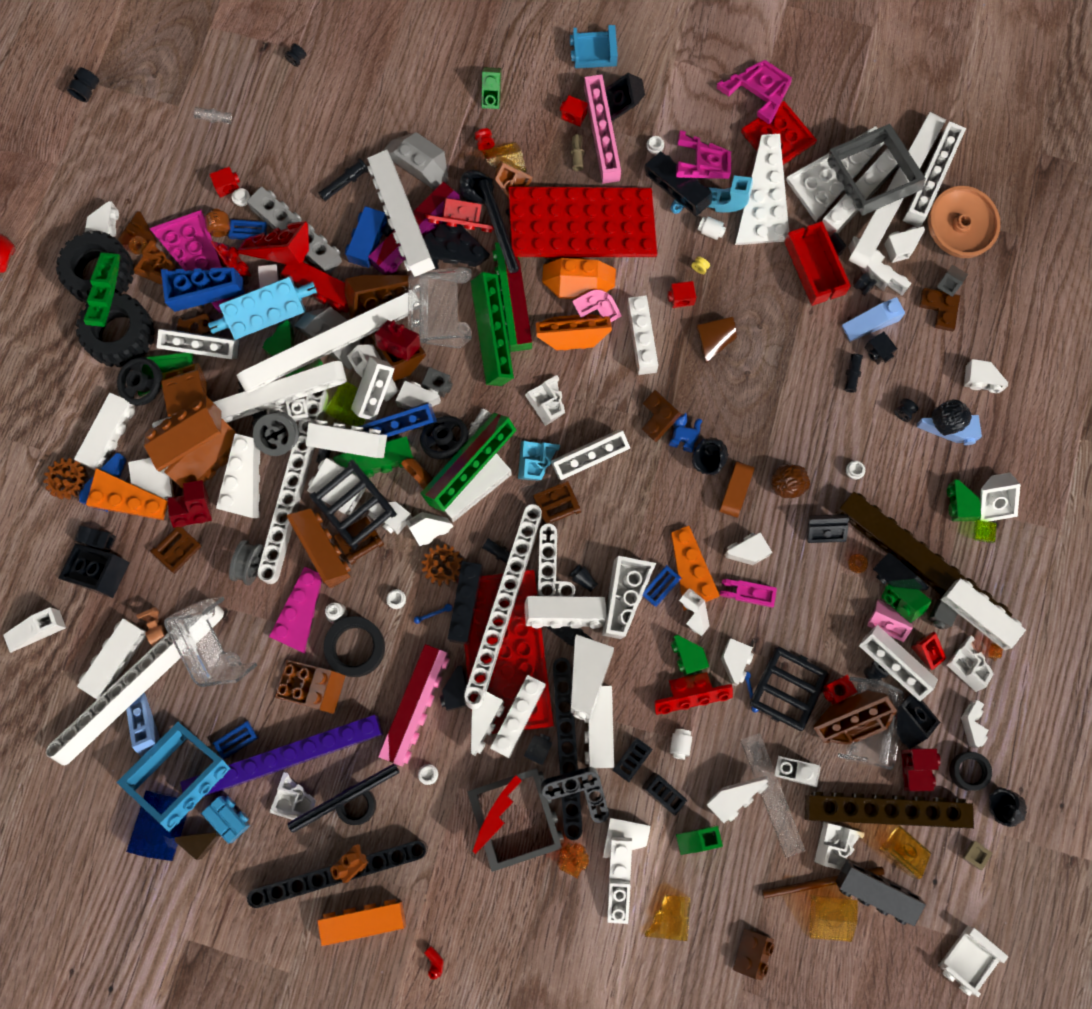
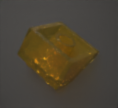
[810,895,858,942]

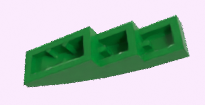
[84,253,120,327]

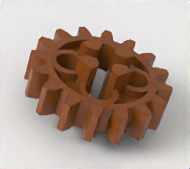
[43,458,88,500]
[421,544,463,587]

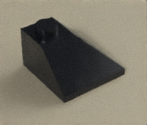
[605,72,645,121]
[873,552,929,590]
[897,693,941,749]

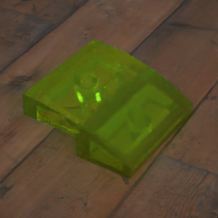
[324,381,365,426]

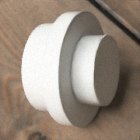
[646,136,664,154]
[232,188,250,206]
[846,461,865,480]
[386,589,406,609]
[418,764,438,785]

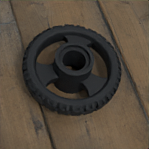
[117,357,163,406]
[420,416,468,460]

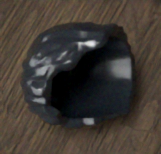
[459,170,494,204]
[931,399,972,436]
[692,437,729,475]
[989,787,1027,827]

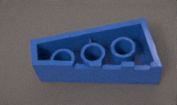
[161,268,245,312]

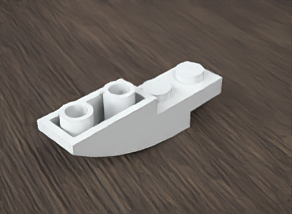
[848,236,911,296]
[607,837,632,924]

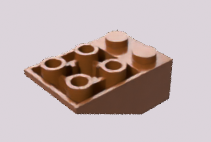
[161,363,207,417]
[275,660,346,714]

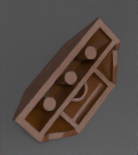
[813,690,897,745]

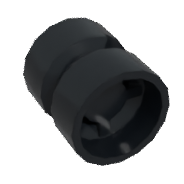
[66,67,100,103]

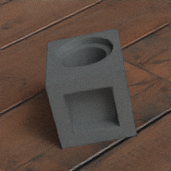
[937,264,968,297]
[422,367,453,398]
[928,597,958,630]

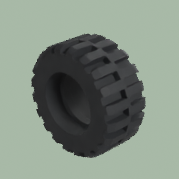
[56,231,134,304]
[76,292,155,367]

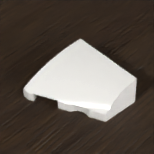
[525,375,565,426]
[947,635,994,692]
[270,772,316,825]
[603,818,650,858]
[814,822,865,870]

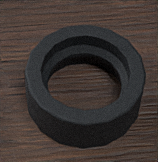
[949,752,992,791]
[336,786,376,825]

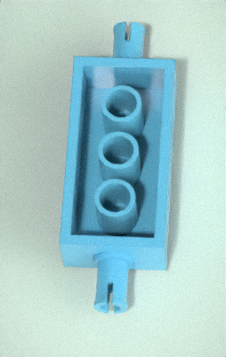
[208,276,317,340]

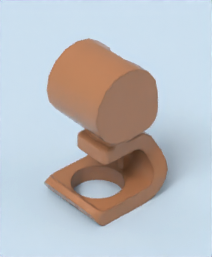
[136,607,167,647]

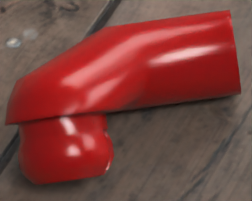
[424,946,444,980]

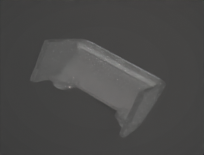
[164,596,257,687]
[838,677,904,770]

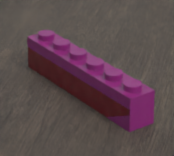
[368,181,460,275]

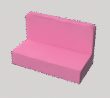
[867,600,913,642]

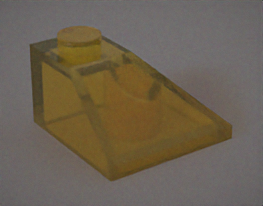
[482,142,526,172]

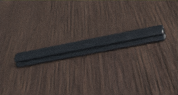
[479,179,519,273]
[287,764,400,833]

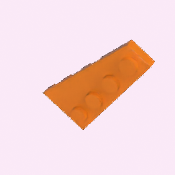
[86,468,168,520]
[671,526,720,612]

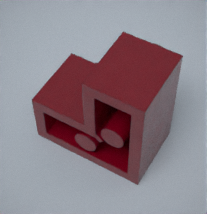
[167,480,212,528]
[901,749,941,791]

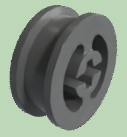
[253,412,299,456]
[229,539,264,586]

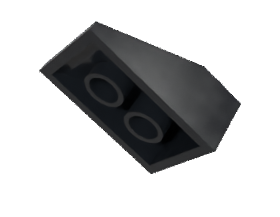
[58,543,130,598]

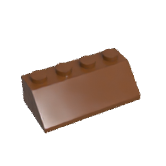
[144,396,222,472]
[164,418,237,489]
[287,508,351,589]

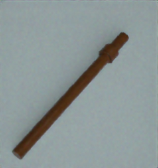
[762,867,884,899]

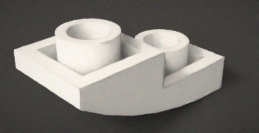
[266,399,309,425]

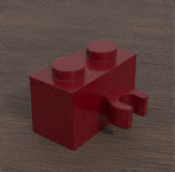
[375,320,420,361]

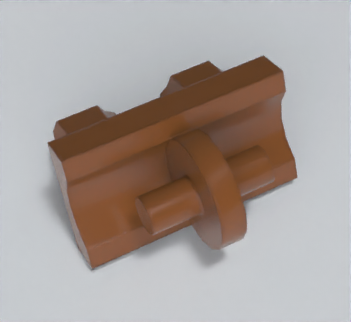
[330,844,368,883]

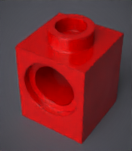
[560,95,588,127]
[209,166,240,198]
[667,281,696,308]
[823,674,857,705]

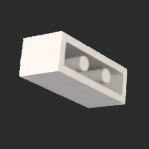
[351,357,395,421]

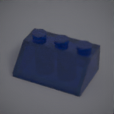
[126,790,188,861]

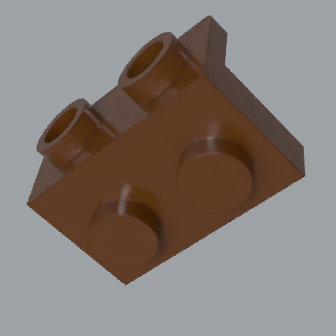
[733,929,774,980]

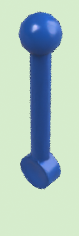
[414,604,452,624]
[745,672,759,713]

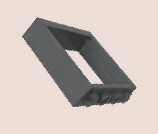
[827,124,926,216]
[467,768,565,872]

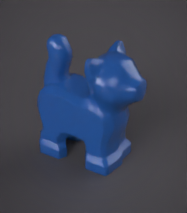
[669,413,702,453]

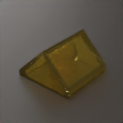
[879,825,931,879]

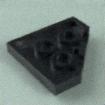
[423,223,490,267]

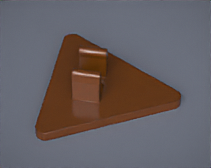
[118,211,157,245]

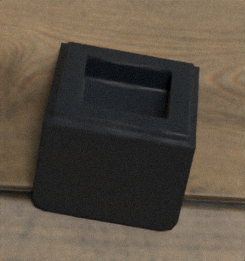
[830,232,846,256]

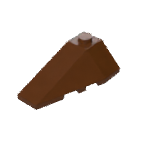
[345,275,423,319]
[368,331,426,381]

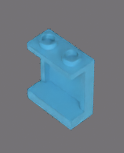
[570,25,618,68]

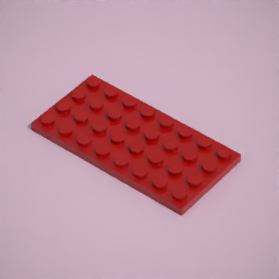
[508,187,657,257]
[457,570,554,735]

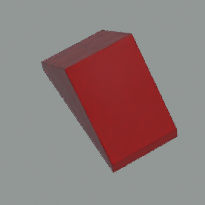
[911,631,947,670]

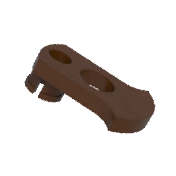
[177,313,216,335]

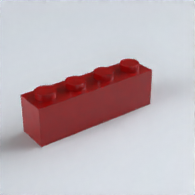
[280,262,349,313]

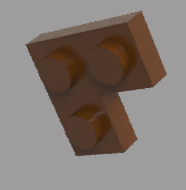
[919,288,960,332]
[642,390,682,442]

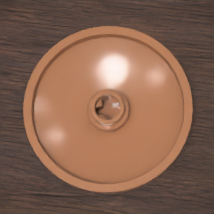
[928,186,1000,258]

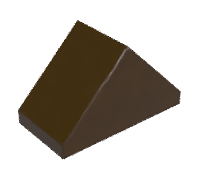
[175,832,221,860]

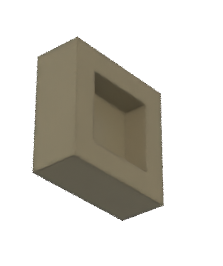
[962,840,993,870]

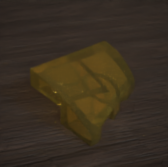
[645,895,690,941]

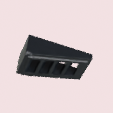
[612,737,653,783]
[642,772,687,816]

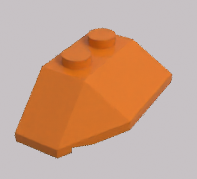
[542,258,616,299]
[536,314,612,351]

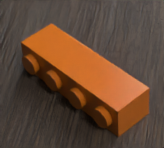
[318,898,406,946]

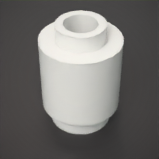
[698,217,726,240]
[670,729,692,760]

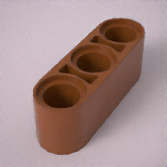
[719,461,755,518]

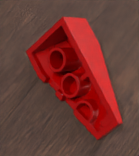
[237,221,309,264]

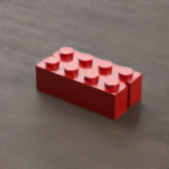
[784,221,851,306]

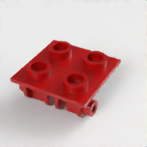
[211,241,252,279]

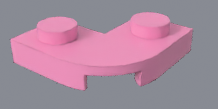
[572,290,622,322]

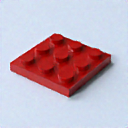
[741,101,817,165]

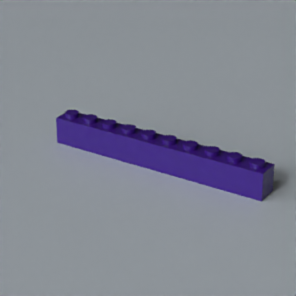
[180,715,384,798]

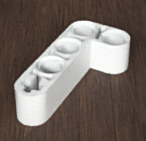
[538,524,575,597]

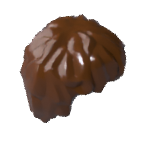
[771,464,810,498]

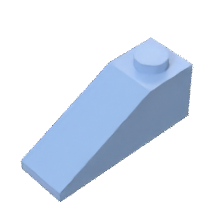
[842,297,905,342]
[916,415,982,445]
[126,693,160,758]

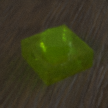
[973,520,997,543]

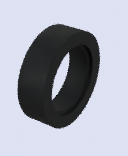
[323,616,385,677]

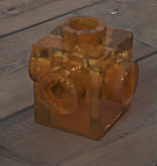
[557,842,589,878]

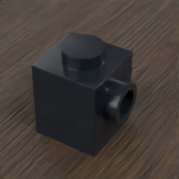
[864,331,898,365]

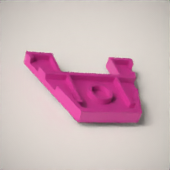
[717,60,792,124]
[676,130,731,179]

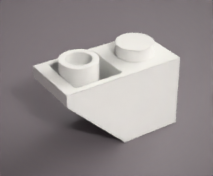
[85,201,119,237]
[884,226,925,263]
[964,359,1008,393]
[395,381,441,410]
[368,502,412,535]
[406,512,453,546]
[724,533,773,565]
[721,638,754,686]
[774,756,821,787]

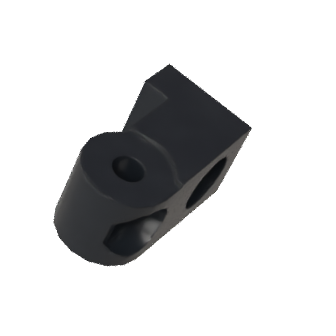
[74,526,116,553]

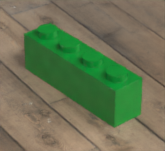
[333,436,414,478]

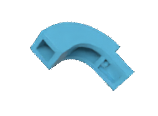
[708,175,753,212]

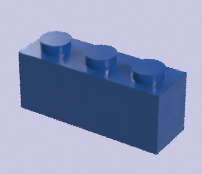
[345,207,388,268]

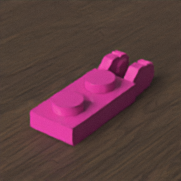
[720,579,777,608]

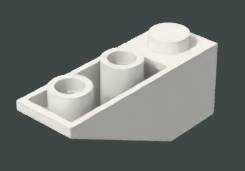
[347,344,399,401]
[3,607,66,653]
[471,692,505,756]
[707,776,769,823]

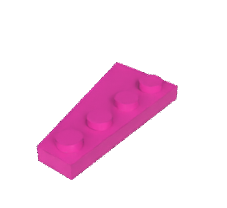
[269,567,322,654]

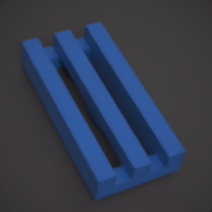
[228,220,268,240]
[642,565,682,607]
[213,721,258,760]

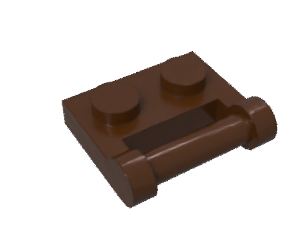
[533,481,582,524]
[334,516,384,565]
[150,527,202,574]

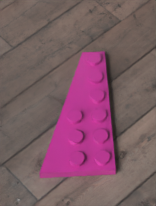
[150,210,234,313]

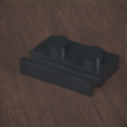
[807,514,849,543]

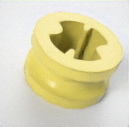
[691,257,710,274]

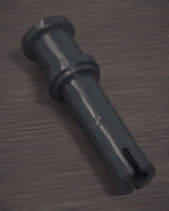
[318,158,369,202]

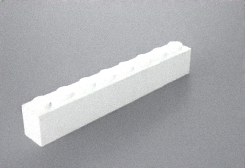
[367,150,435,277]

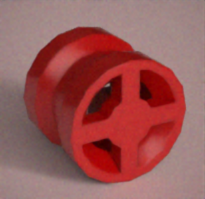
[474,128,495,151]

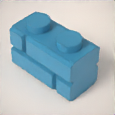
[201,796,250,844]

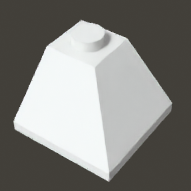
[979,473,1020,523]

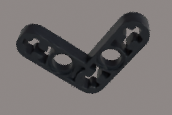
[541,767,609,823]

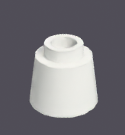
[325,602,347,624]

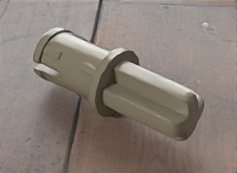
[571,134,585,171]

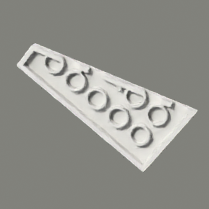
[786,126,884,222]
[735,134,789,245]

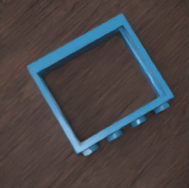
[116,722,230,832]

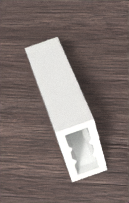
[571,634,614,720]

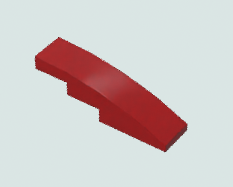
[473,775,522,854]

